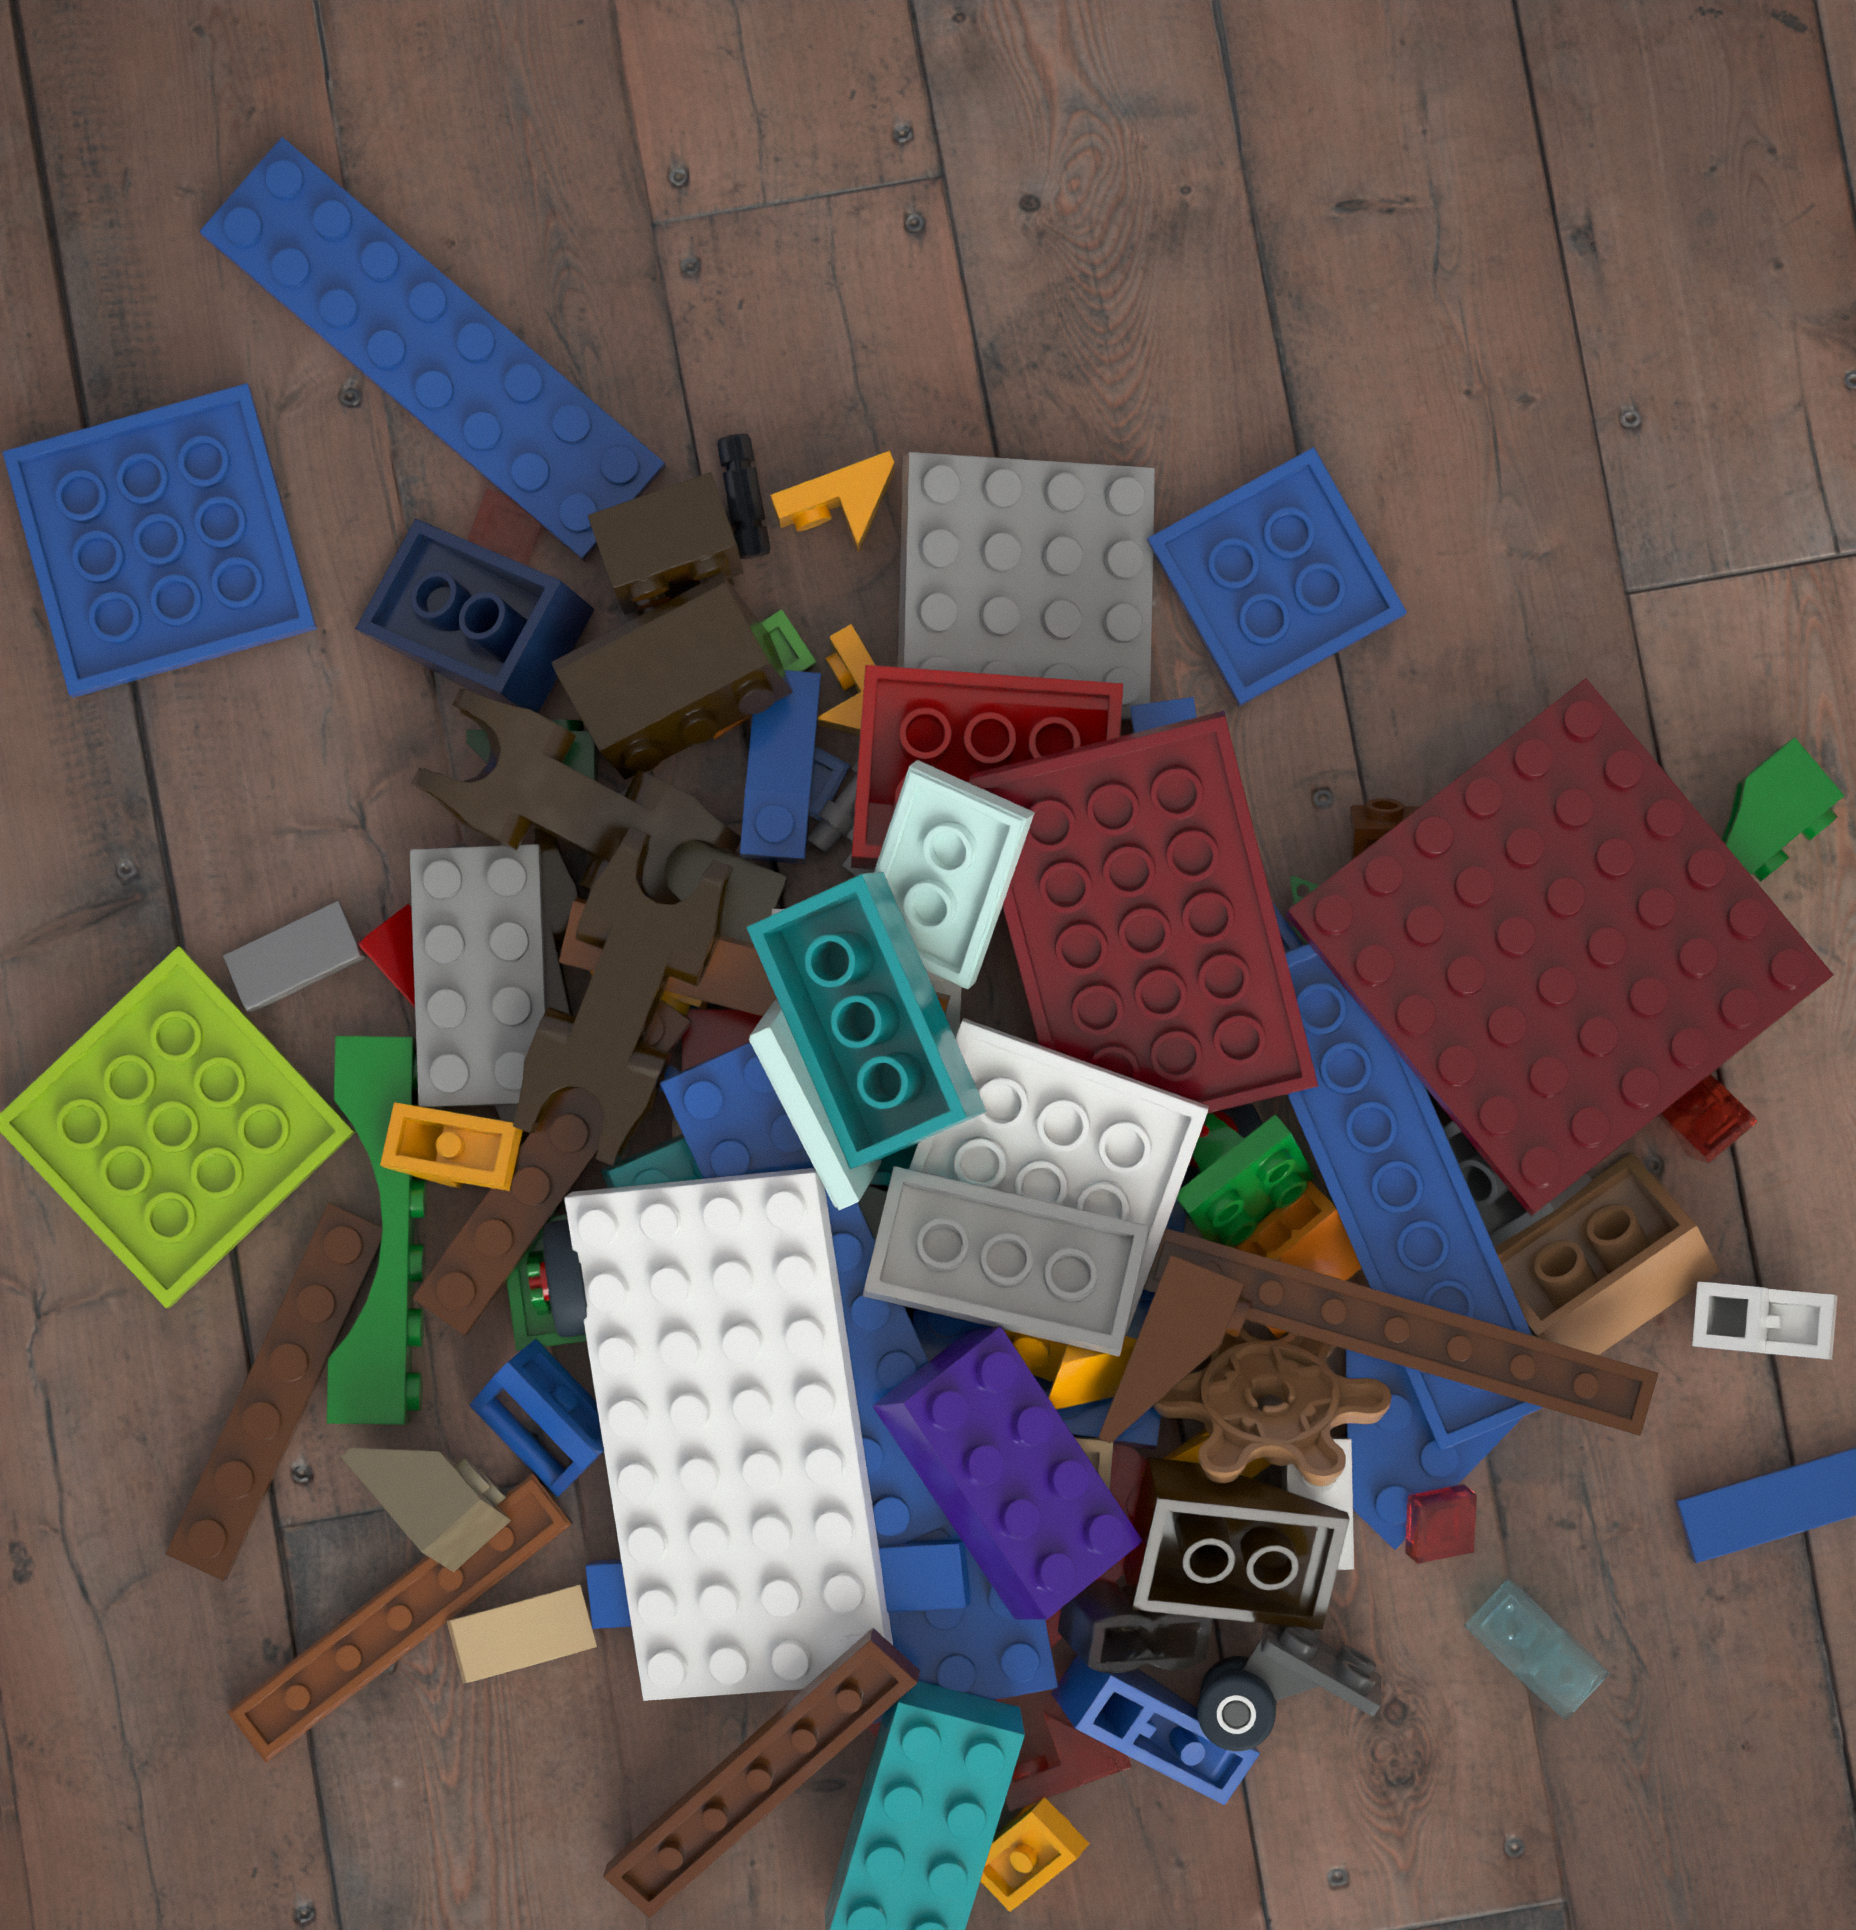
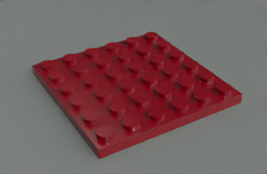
[1286,678,1834,1217]

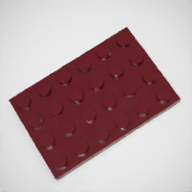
[969,711,1318,1114]

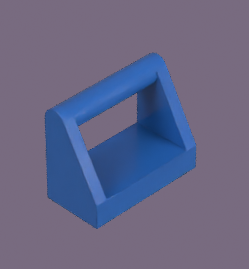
[469,1339,604,1498]

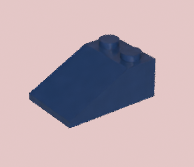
[355,518,595,713]

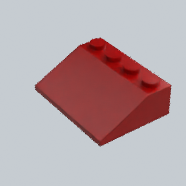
[851,665,1123,869]

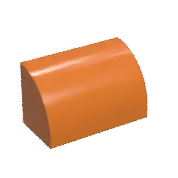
[1234,1180,1362,1339]

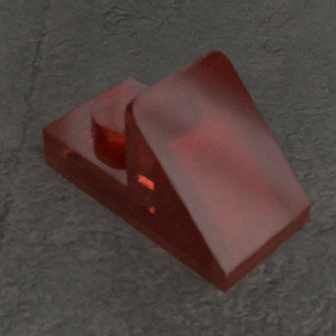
[1658,1074,1758,1164]
[1005,1711,1132,1812]

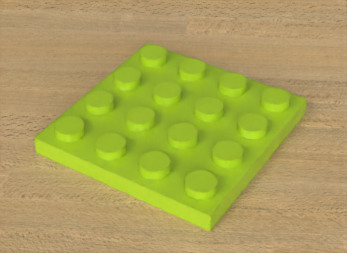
[0,946,356,1308]

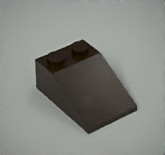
[1123,1457,1350,1630]

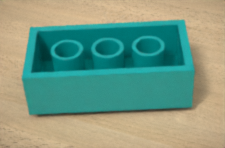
[746,872,987,1169]
[824,1681,1025,1930]

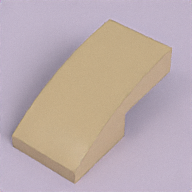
[447,1585,597,1683]

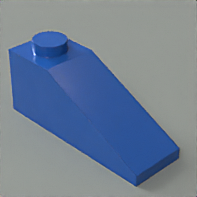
[740,670,821,864]
[1051,1641,1260,1805]

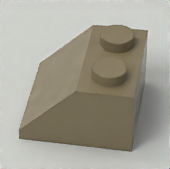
[340,1448,511,1572]

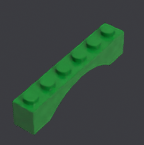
[1721,737,1845,882]
[327,1036,427,1425]

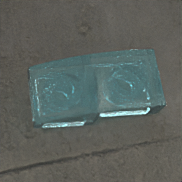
[1464,1579,1610,1720]

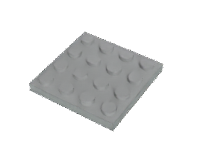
[898,452,1155,722]

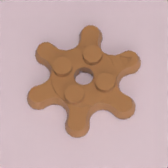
[1153,1326,1392,1486]

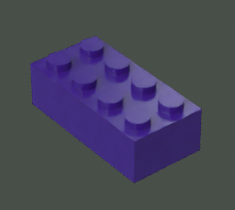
[872,1326,1143,1620]

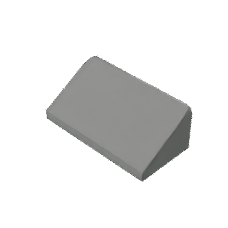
[223,901,366,1013]

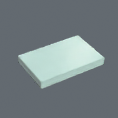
[874,760,1035,989]
[749,999,882,1210]

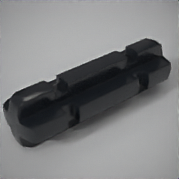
[717,434,771,559]

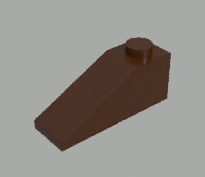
[1098,1255,1252,1443]

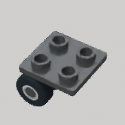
[1197,1623,1381,1751]

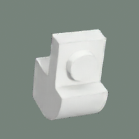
[1692,1282,1837,1360]

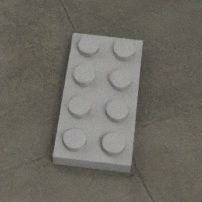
[410,844,546,1108]
[863,1166,1149,1356]

